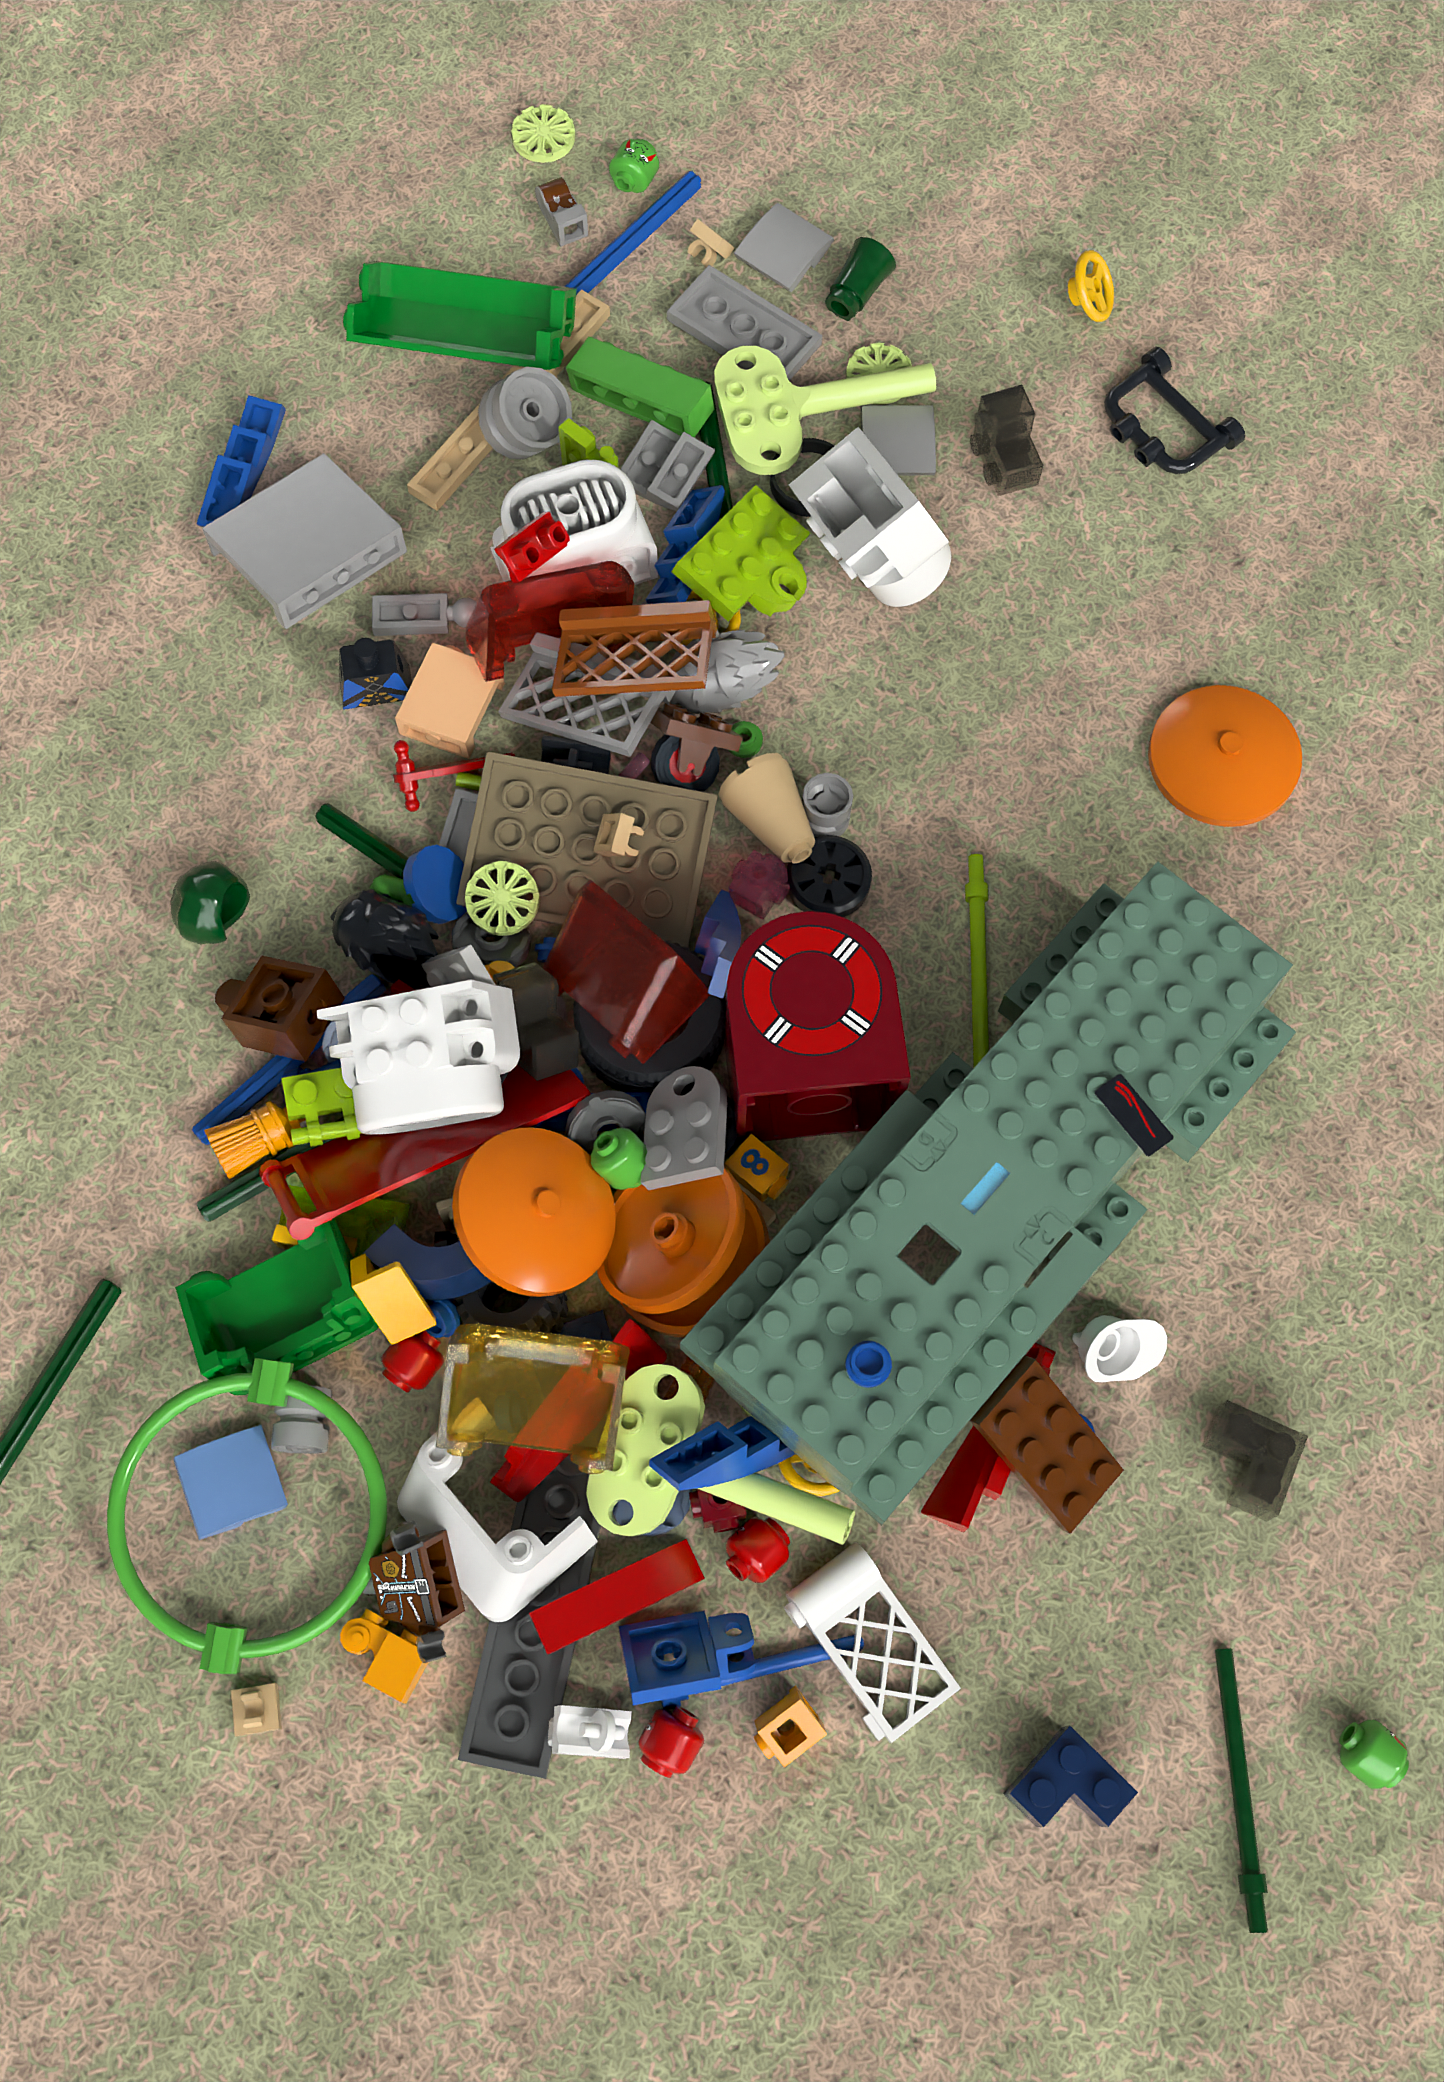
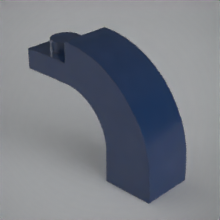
[363,1224,491,1300]

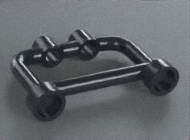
[1104,346,1245,474]

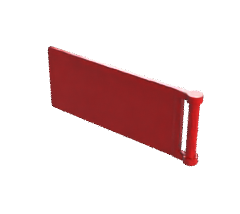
[259,1044,591,1240]

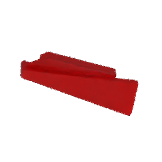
[490,1318,667,1502]
[921,1343,1056,1533]

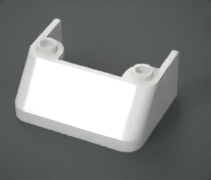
[397,1398,598,1622]

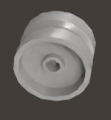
[478,367,572,460]

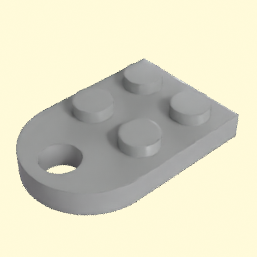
[640,1066,727,1190]

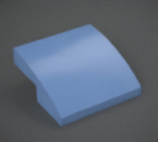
[173,1425,288,1540]

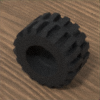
[455,1281,568,1359]

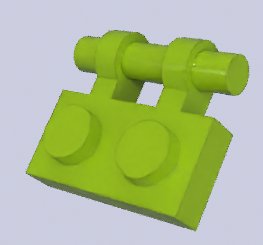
[558,418,619,468]
[281,1068,362,1147]

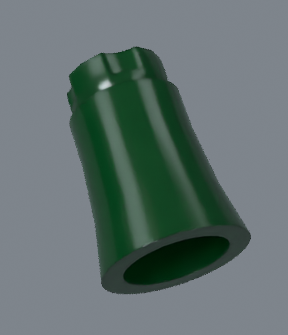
[825,237,896,321]

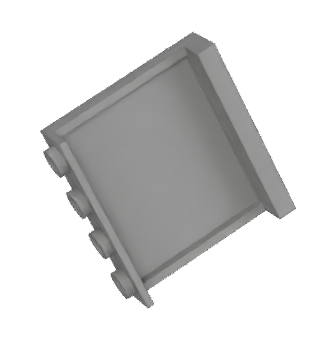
[202,453,407,629]

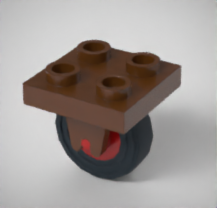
[650,703,743,792]

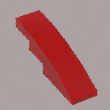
[529,1539,705,1656]

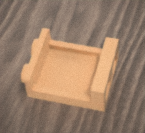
[395,642,505,759]

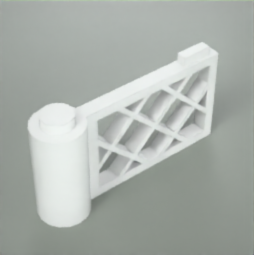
[784,1542,961,1743]

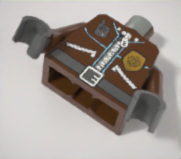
[363,1521,465,1663]

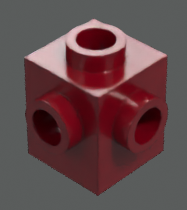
[689,1488,747,1533]

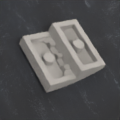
[734,203,834,292]
[861,405,936,476]
[620,420,715,511]

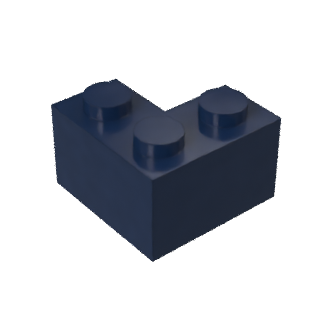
[1003,1725,1138,1827]

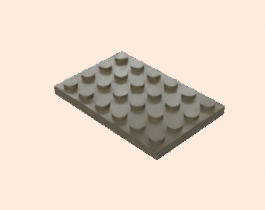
[456,751,718,948]

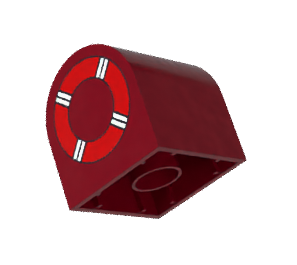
[725,911,911,1144]

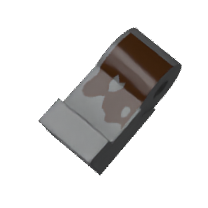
[535,177,588,247]

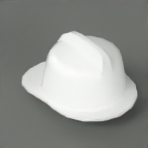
[1072,1315,1167,1382]

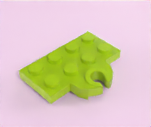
[671,485,811,622]

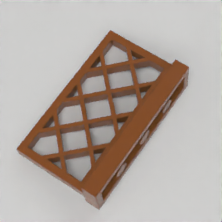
[552,600,717,697]

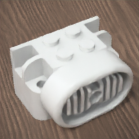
[789,427,951,607]
[490,460,658,622]
[317,980,520,1135]

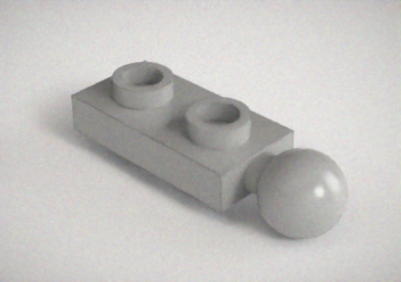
[372,593,481,636]

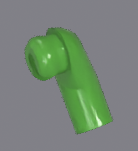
[369,874,415,906]

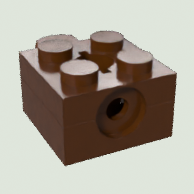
[215,955,345,1062]

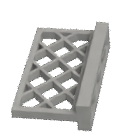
[498,632,676,757]

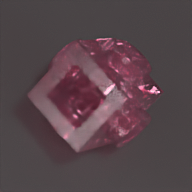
[728,850,790,920]

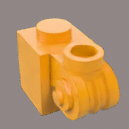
[340,1609,428,1704]

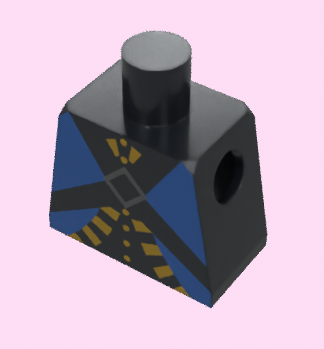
[339,638,412,710]

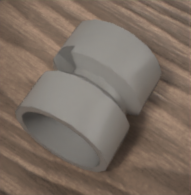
[802,773,853,837]
[271,1385,332,1454]

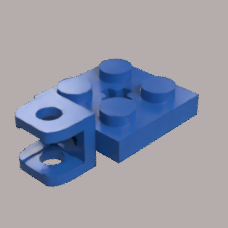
[618,1610,756,1705]

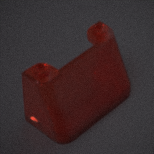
[465,561,635,682]
[542,879,711,1064]

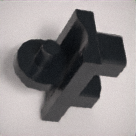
[541,735,611,774]

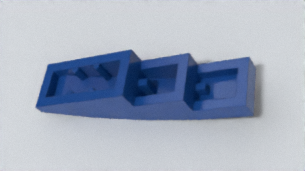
[197,395,286,527]
[645,485,725,604]
[694,889,741,999]
[649,1416,795,1491]

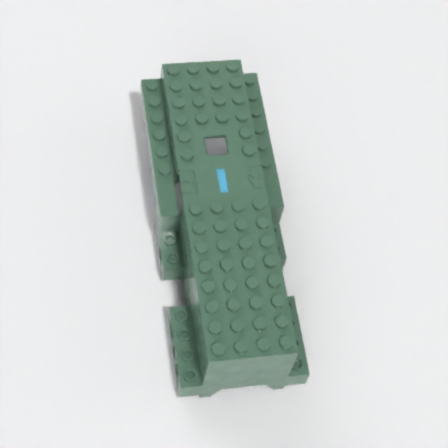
[680,861,1296,1526]

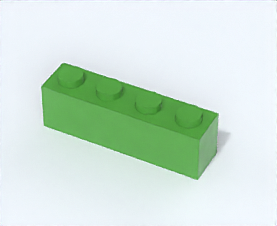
[566,336,714,437]

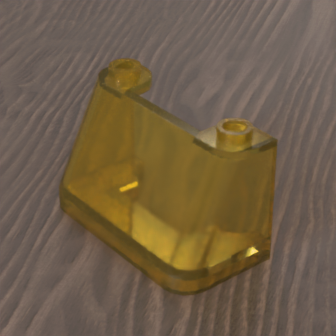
[436,1324,630,1474]

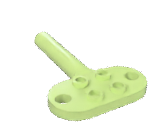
[714,346,936,475]
[586,1364,855,1545]

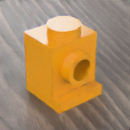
[754,1685,827,1767]

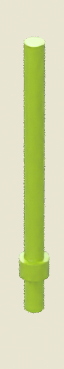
[965,854,989,1069]

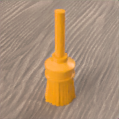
[204,1101,306,1179]

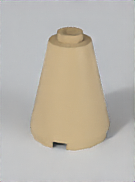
[718,753,815,863]

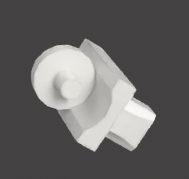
[548,1705,632,1759]

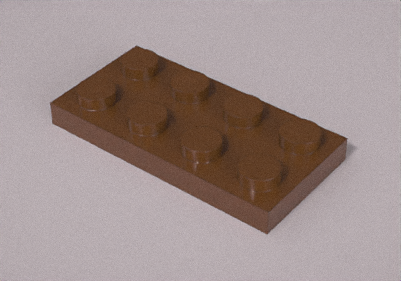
[970,1355,1124,1534]

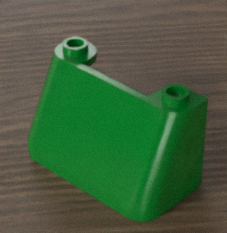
[175,1218,379,1395]

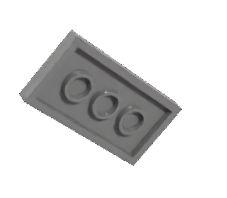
[667,265,822,381]

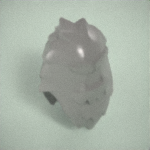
[668,630,785,714]

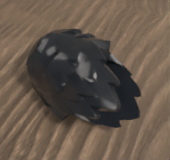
[330,889,439,989]

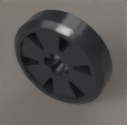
[786,835,872,917]

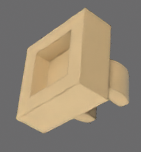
[688,219,735,267]
[593,813,644,857]
[231,1683,282,1737]

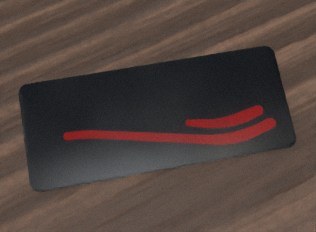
[1095,1074,1174,1157]

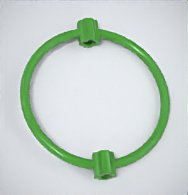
[107,1358,387,1674]

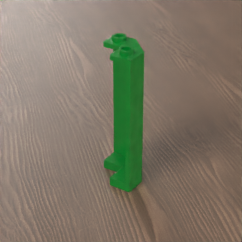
[343,261,577,370]

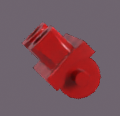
[494,511,570,583]

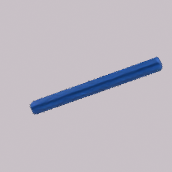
[564,171,701,295]
[192,974,386,1145]

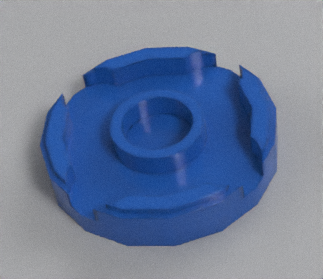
[403,845,467,924]

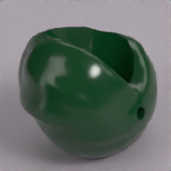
[170,861,250,945]

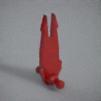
[393,740,515,812]

